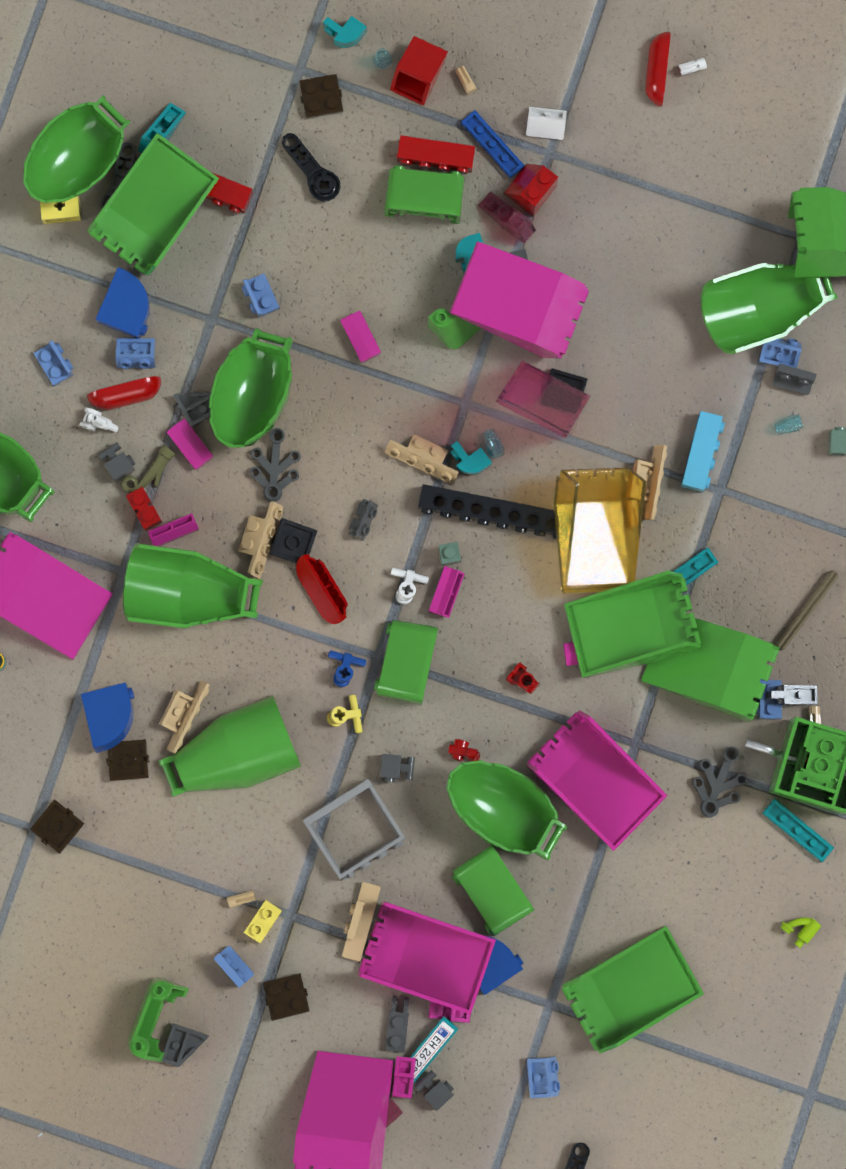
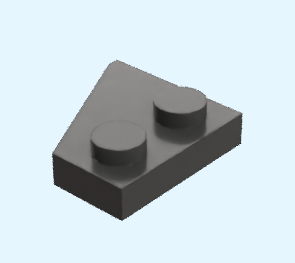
[173,392,211,428]
[162,1023,209,1067]

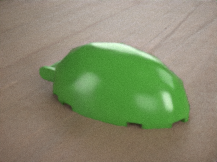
[23,95,131,203]
[209,328,293,449]
[0,432,55,522]
[446,760,567,861]

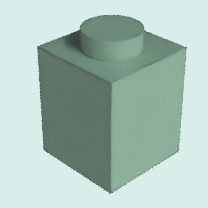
[828,427,846,456]
[438,542,461,566]

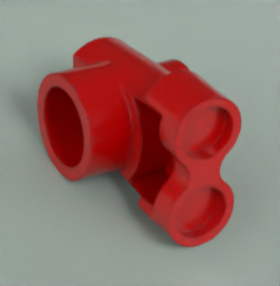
[506,662,540,694]
[448,739,480,761]

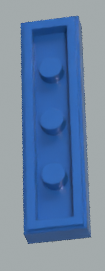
[461,110,525,179]

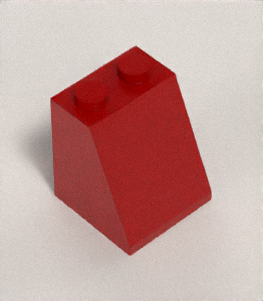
[390,36,448,106]
[503,164,558,216]

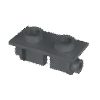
[348,499,378,541]

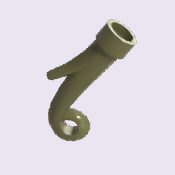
[121,445,175,493]

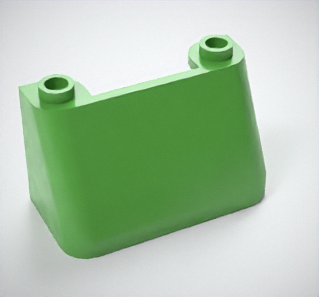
[385,166,465,224]
[428,308,481,350]
[374,620,438,705]
[452,845,534,936]
[128,977,189,1062]

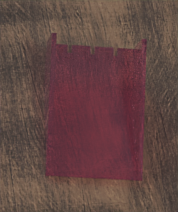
[496,360,591,438]

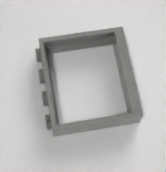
[303,779,405,881]

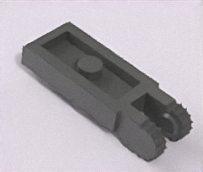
[385,996,409,1052]

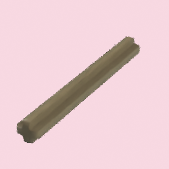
[776,570,839,650]

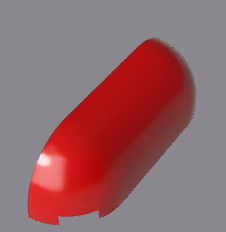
[645,32,671,107]
[87,376,161,411]
[296,554,348,624]

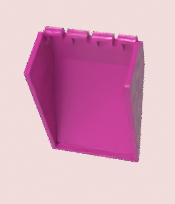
[449,242,589,358]
[0,532,113,660]
[526,710,668,851]
[358,901,496,1015]
[293,1051,393,1169]

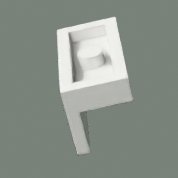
[526,107,567,140]

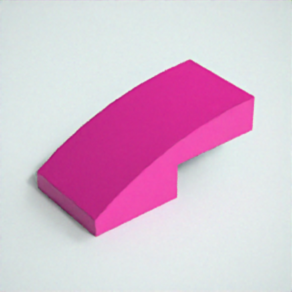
[428,1001,470,1023]
[392,1056,416,1099]

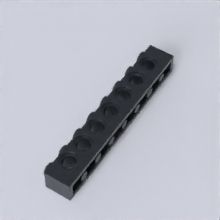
[418,484,573,541]

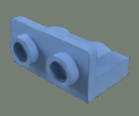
[242,273,280,318]
[116,338,155,369]
[759,338,802,368]
[34,340,73,386]
[756,679,782,719]
[213,946,254,988]
[527,1056,560,1098]

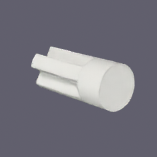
[678,57,707,76]

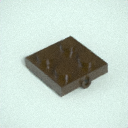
[299,74,343,119]
[106,739,150,781]
[30,799,85,854]
[263,973,310,1021]

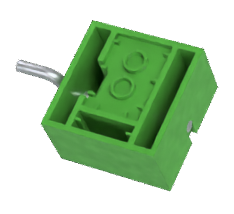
[745,717,846,815]

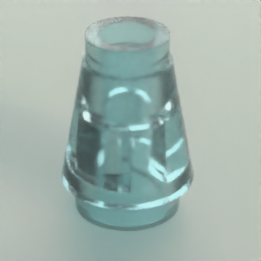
[373,48,392,69]
[774,413,804,434]
[484,429,505,459]

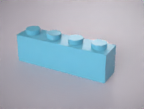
[680,411,725,492]

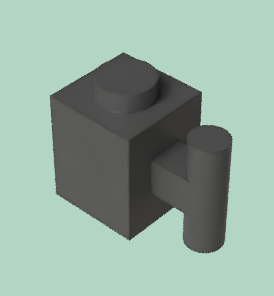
[98,442,135,482]
[380,754,415,783]
[414,1070,454,1111]

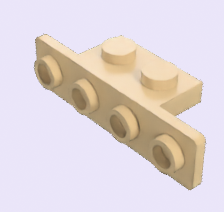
[385,434,459,485]
[628,445,667,521]
[238,501,284,579]
[159,681,210,754]
[342,882,381,961]

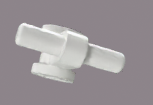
[79,407,118,432]
[390,567,429,604]

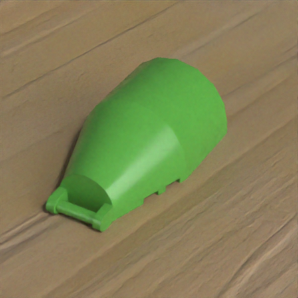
[701,263,838,354]
[123,543,263,628]
[158,695,302,797]

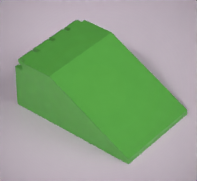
[87,133,219,276]
[788,187,846,277]
[564,571,702,678]
[641,618,780,722]
[562,926,704,1054]

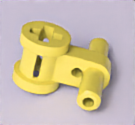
[327,695,363,733]

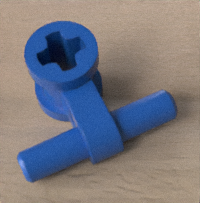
[328,650,366,687]

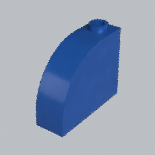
[96,267,150,338]
[81,682,134,753]
[480,935,524,995]

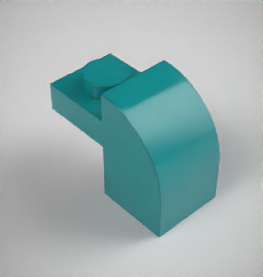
[323,16,367,48]
[455,232,483,273]
[450,441,492,476]

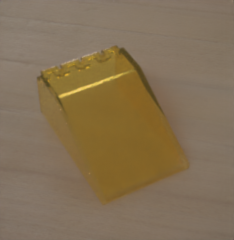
[554,468,646,593]

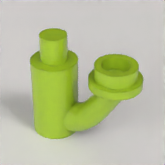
[780,917,822,948]

